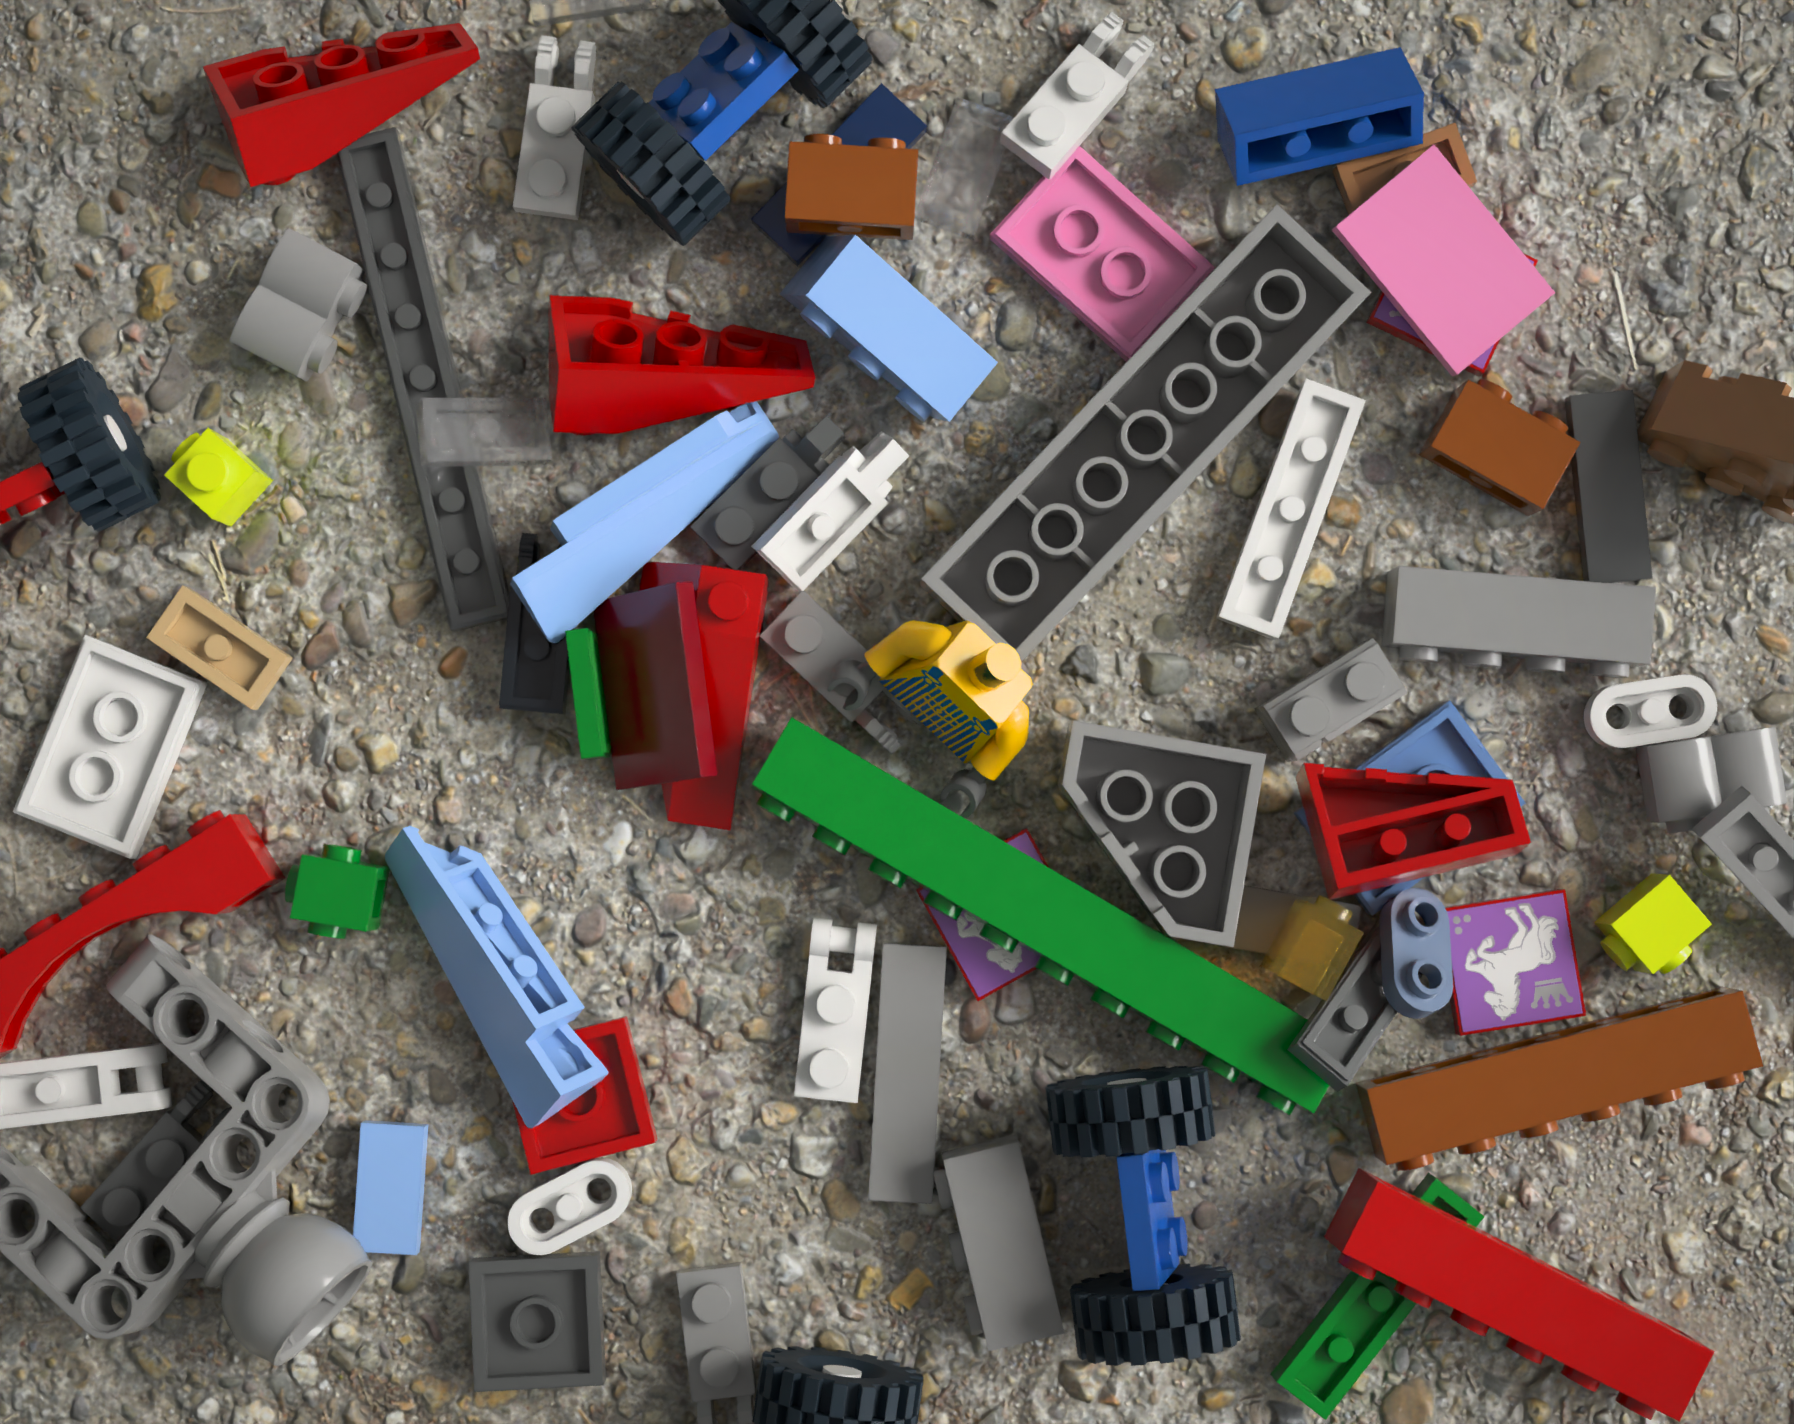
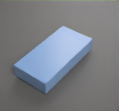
[353,1120,428,1255]

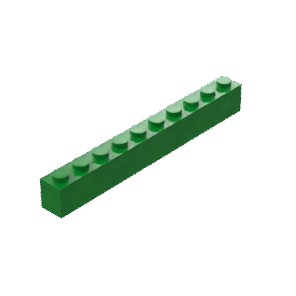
[751,717,1330,1116]

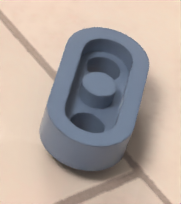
[1379,888,1453,1019]

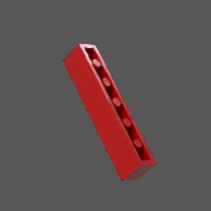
[1324,1168,1715,1422]

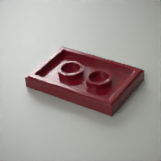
[594,582,717,790]

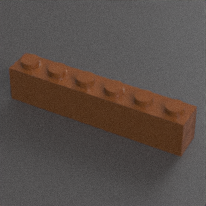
[1356,986,1763,1171]

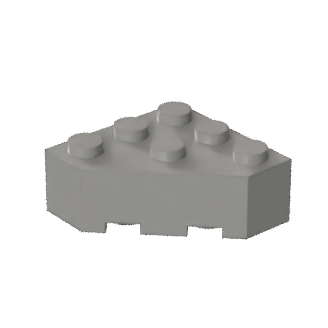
[1057,720,1266,947]

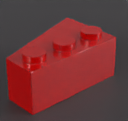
[1295,763,1531,900]

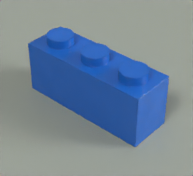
[1215,47,1424,186]

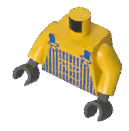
[827,620,1033,818]

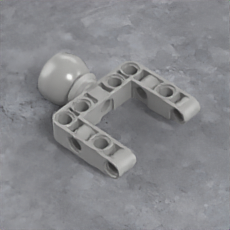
[0,934,373,1366]

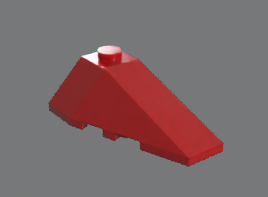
[203,23,480,187]
[548,295,815,436]
[639,562,769,830]

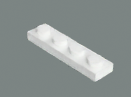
[1216,378,1366,640]

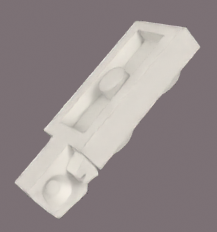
[751,431,909,593]

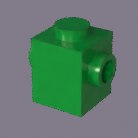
[285,844,390,939]

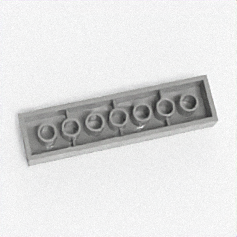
[920,204,1371,663]

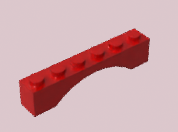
[0,810,285,1059]

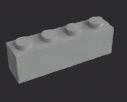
[1381,566,1656,678]

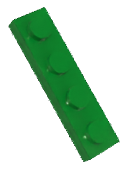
[1270,1172,1485,1420]

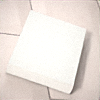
[13,635,208,859]

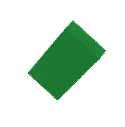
[565,628,612,760]

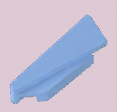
[511,401,779,643]
[385,826,609,1128]

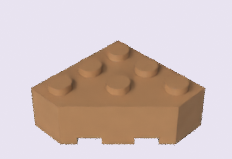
[1637,360,1794,524]

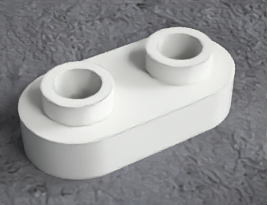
[1584,674,1717,749]
[508,1157,632,1255]

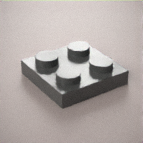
[468,1251,606,1392]

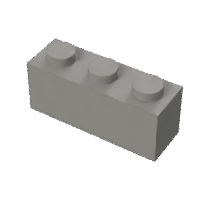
[933,1134,1064,1352]

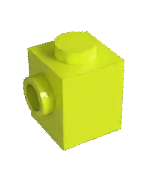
[164,428,273,527]
[1594,873,1712,974]

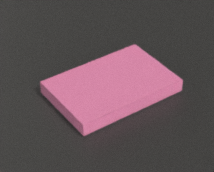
[1332,145,1555,377]
[989,146,1215,362]

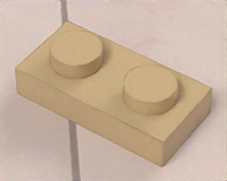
[146,585,293,710]

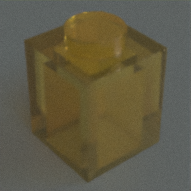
[1260,895,1364,1001]

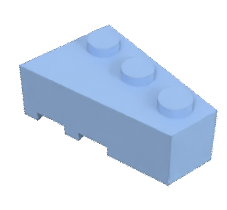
[780,235,998,422]

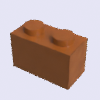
[785,134,919,240]
[1418,379,1581,516]

